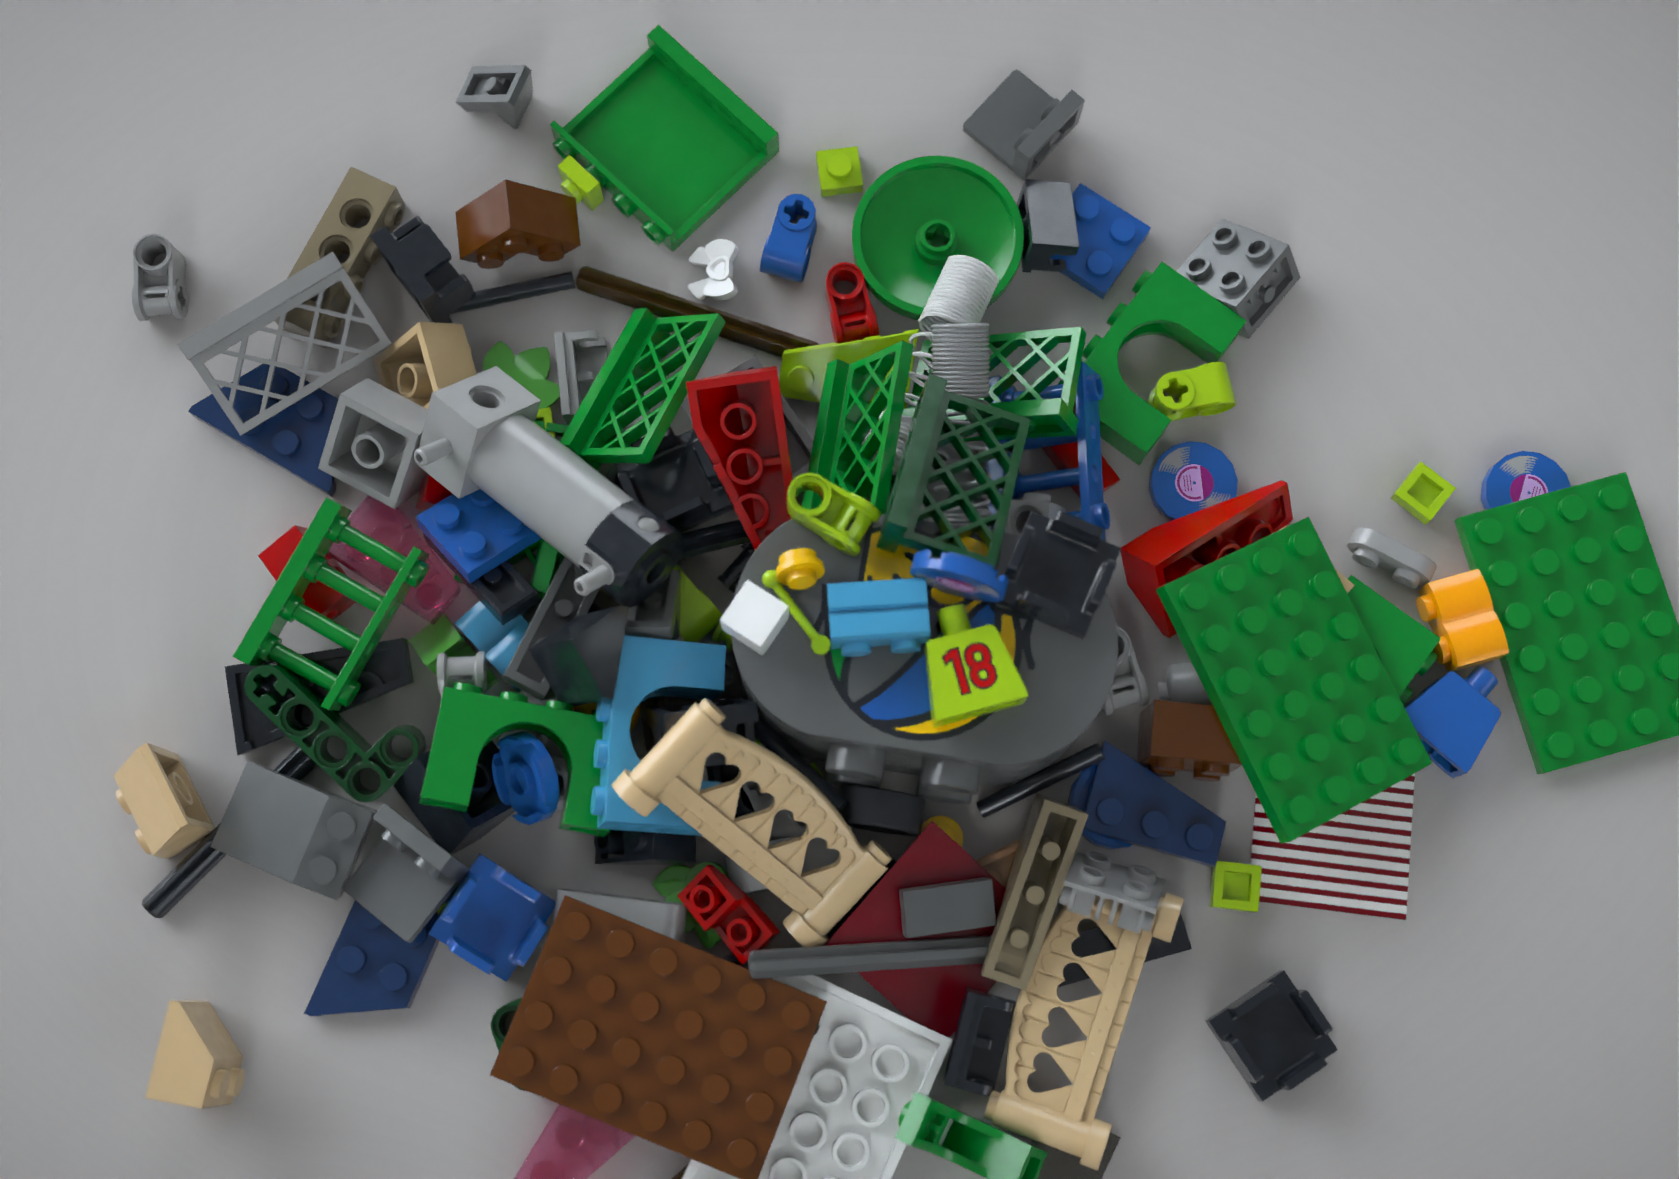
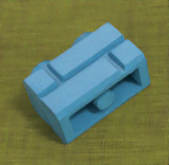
[827,577,930,657]

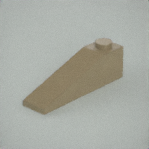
[981,793,1088,991]

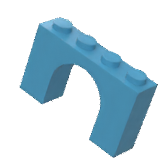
[591,635,726,836]

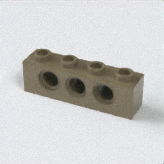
[275,167,405,348]

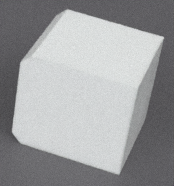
[720,579,790,656]

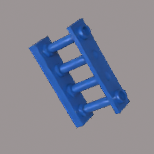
[985,361,1110,541]

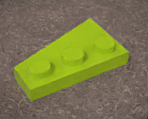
[779,329,919,411]

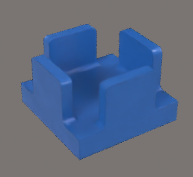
[427,853,556,982]

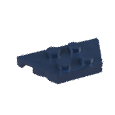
[188,359,339,497]
[304,900,440,1016]

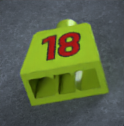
[924,604,1028,728]

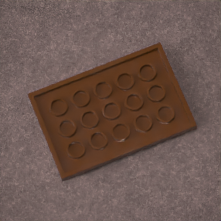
[490,895,827,1179]

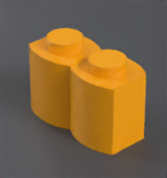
[1416,569,1509,672]

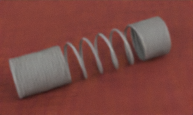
[930,323,992,531]

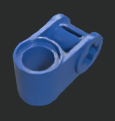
[760,194,817,283]

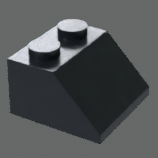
[393,740,515,855]

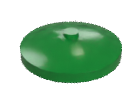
[852,155,1024,320]

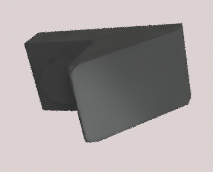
[456,65,533,129]
[625,570,681,640]

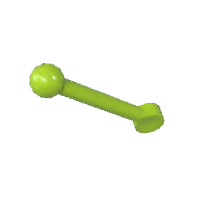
[762,570,830,655]

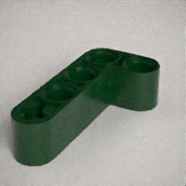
[244,662,426,803]

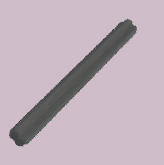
[748,935,992,979]

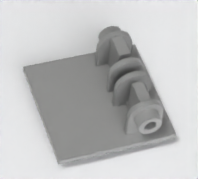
[1059,851,1165,934]

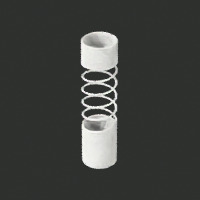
[862,254,999,472]

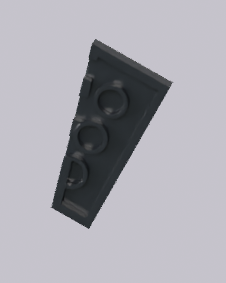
[225,638,414,756]

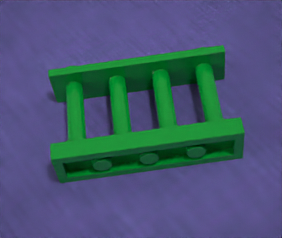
[233,497,430,711]

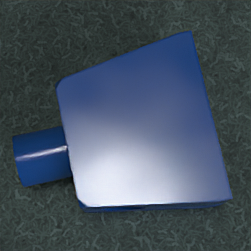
[1404,666,1501,779]

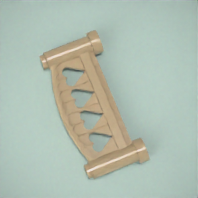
[612,698,892,947]
[984,885,1184,1171]

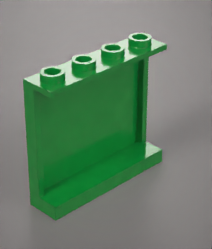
[550,24,779,252]

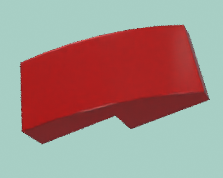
[677,864,780,965]

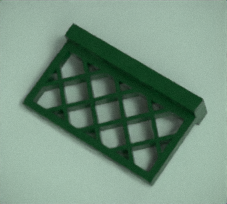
[876,374,1031,569]

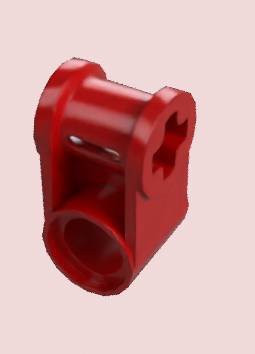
[825,262,880,344]

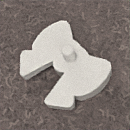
[688,239,739,301]

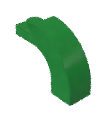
[895,1092,1048,1179]

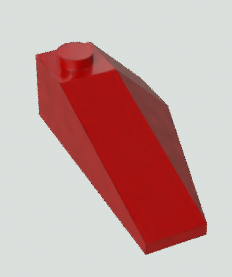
[686,366,793,550]
[1120,480,1293,638]

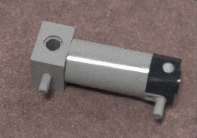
[414,366,684,608]

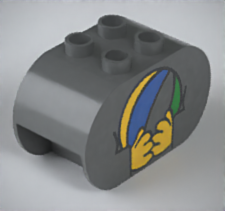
[731,514,1118,804]

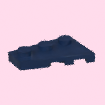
[1083,740,1226,867]

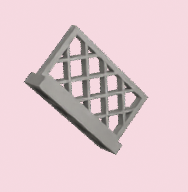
[177,252,392,436]

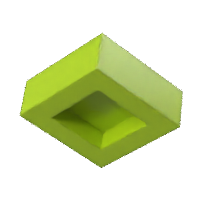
[816,146,863,197]
[557,155,604,211]
[1390,461,1456,525]
[1209,861,1262,913]

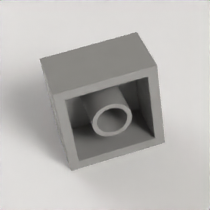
[318,378,428,509]

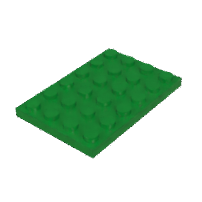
[1454,472,1679,774]
[1156,516,1432,844]

